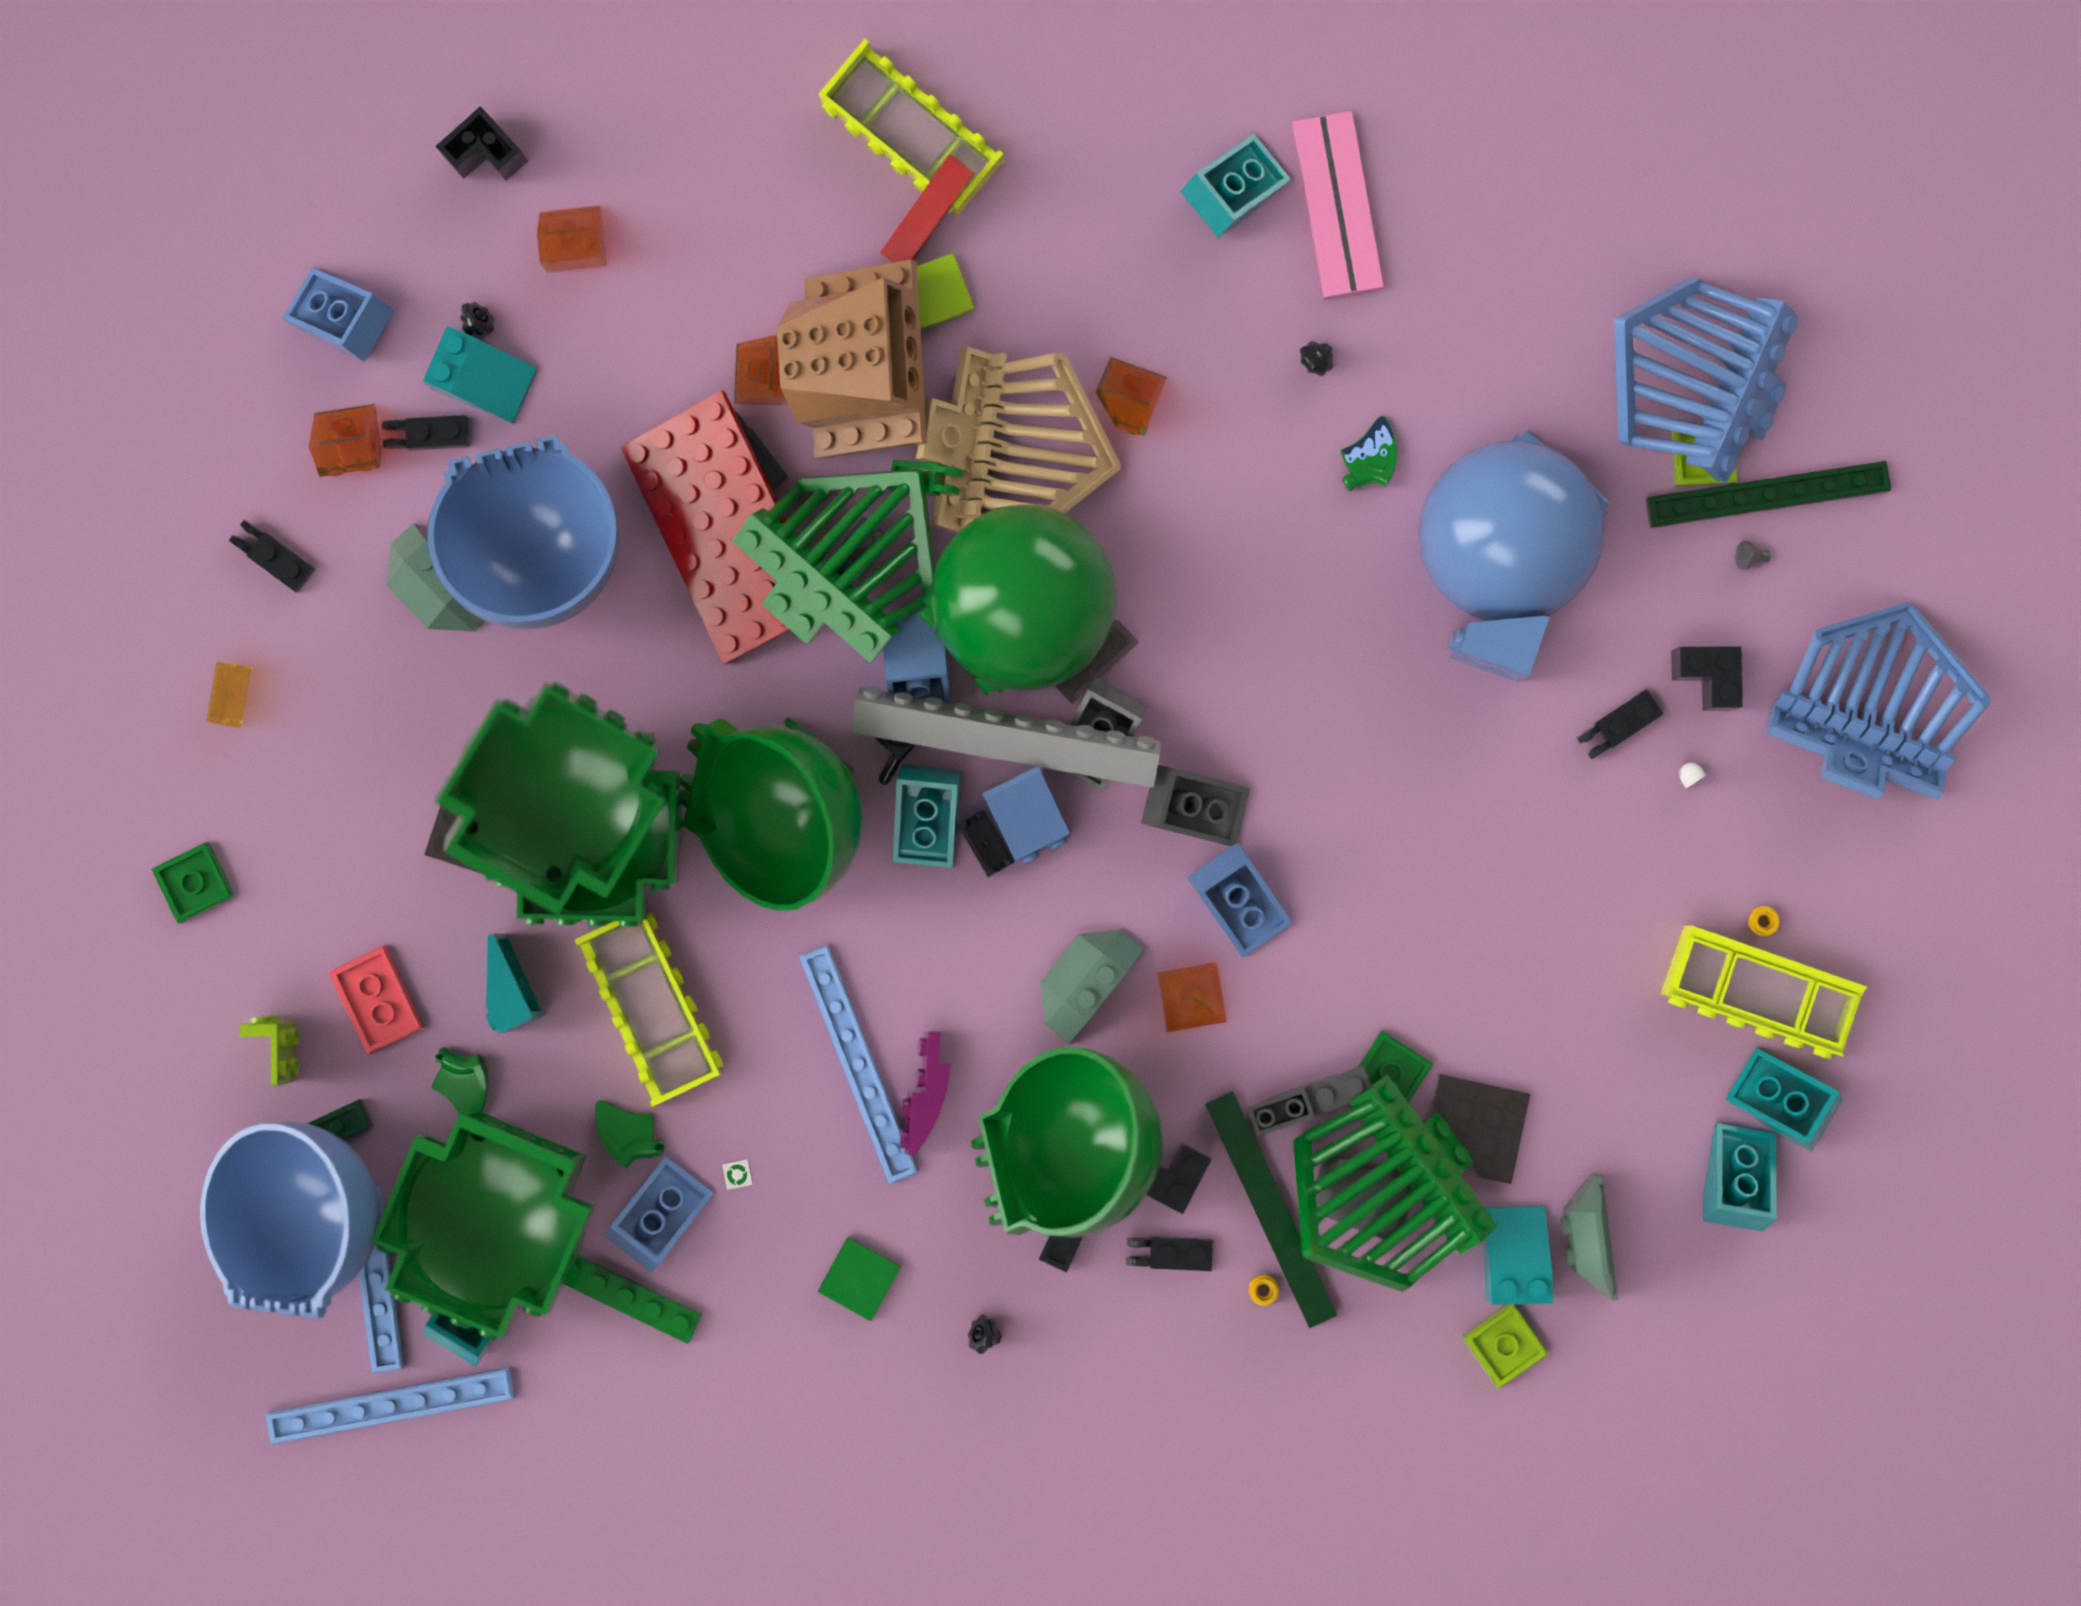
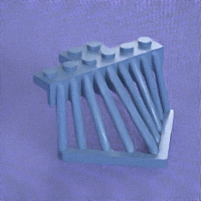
[1614,277,1799,483]
[1766,602,1991,800]

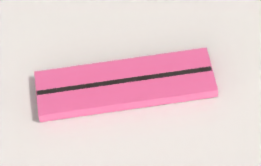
[1292,111,1384,299]

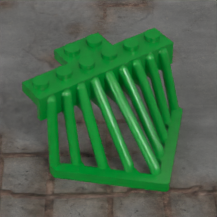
[732,469,936,663]
[1293,1074,1497,1292]

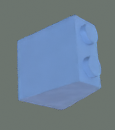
[883,613,952,704]
[1448,616,1549,682]
[982,766,1070,864]

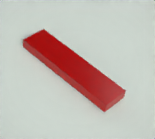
[880,154,976,263]

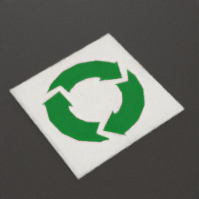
[722,1159,753,1190]

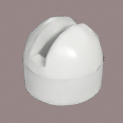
[1679,762,1706,788]

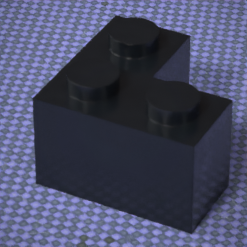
[435,106,528,181]
[1671,646,1743,711]
[1147,1142,1212,1214]

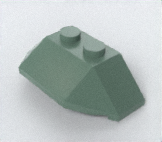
[386,524,485,632]
[1040,929,1145,1043]
[1560,1173,1618,1301]

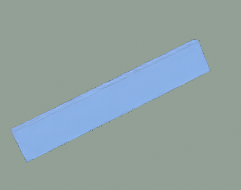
[359,1184,405,1373]

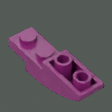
[900,1031,951,1155]

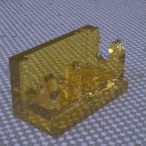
[206,662,252,728]

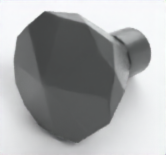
[1735,540,1771,570]

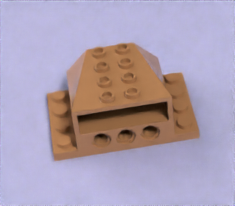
[777,259,927,459]

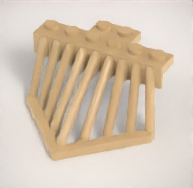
[916,346,1121,533]

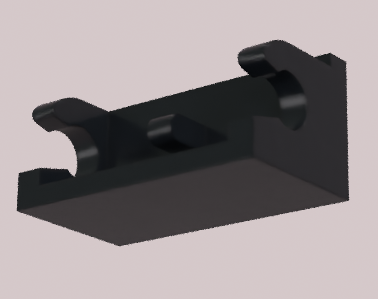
[957,810,1014,878]

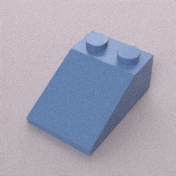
[282,267,395,362]
[1187,843,1293,958]
[604,1156,714,1273]

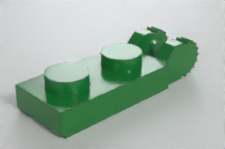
[887,460,964,496]

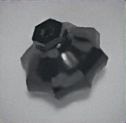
[460,302,495,335]
[1300,341,1334,376]
[967,1314,1002,1354]

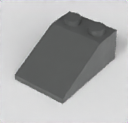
[1066,677,1149,792]
[1141,765,1250,847]
[1316,1155,1413,1239]

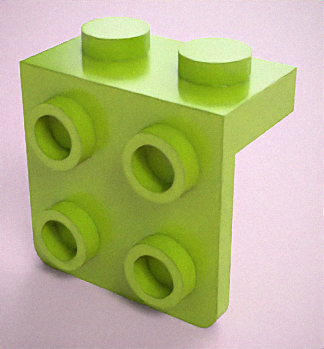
[240,1015,300,1086]

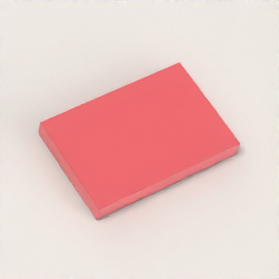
[329,945,425,1055]

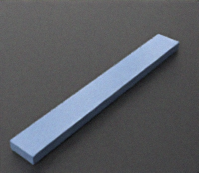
[799,945,918,1184]
[265,1367,515,1445]

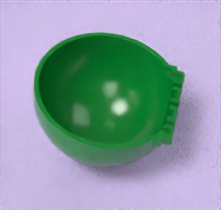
[917,504,1117,695]

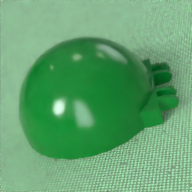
[680,718,863,911]
[971,1047,1163,1237]

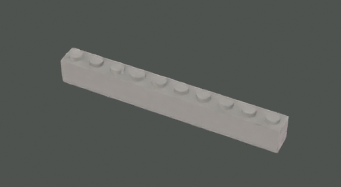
[851,686,1162,788]

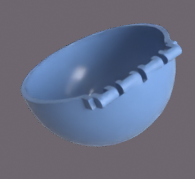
[1419,430,1610,621]
[428,435,619,630]
[200,1122,380,1319]

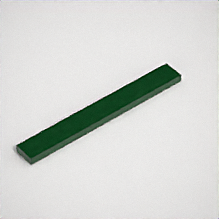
[1645,461,1891,529]
[1205,1091,1337,1328]

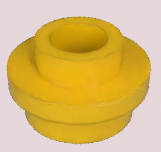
[1748,906,1780,936]
[1248,1274,1279,1306]

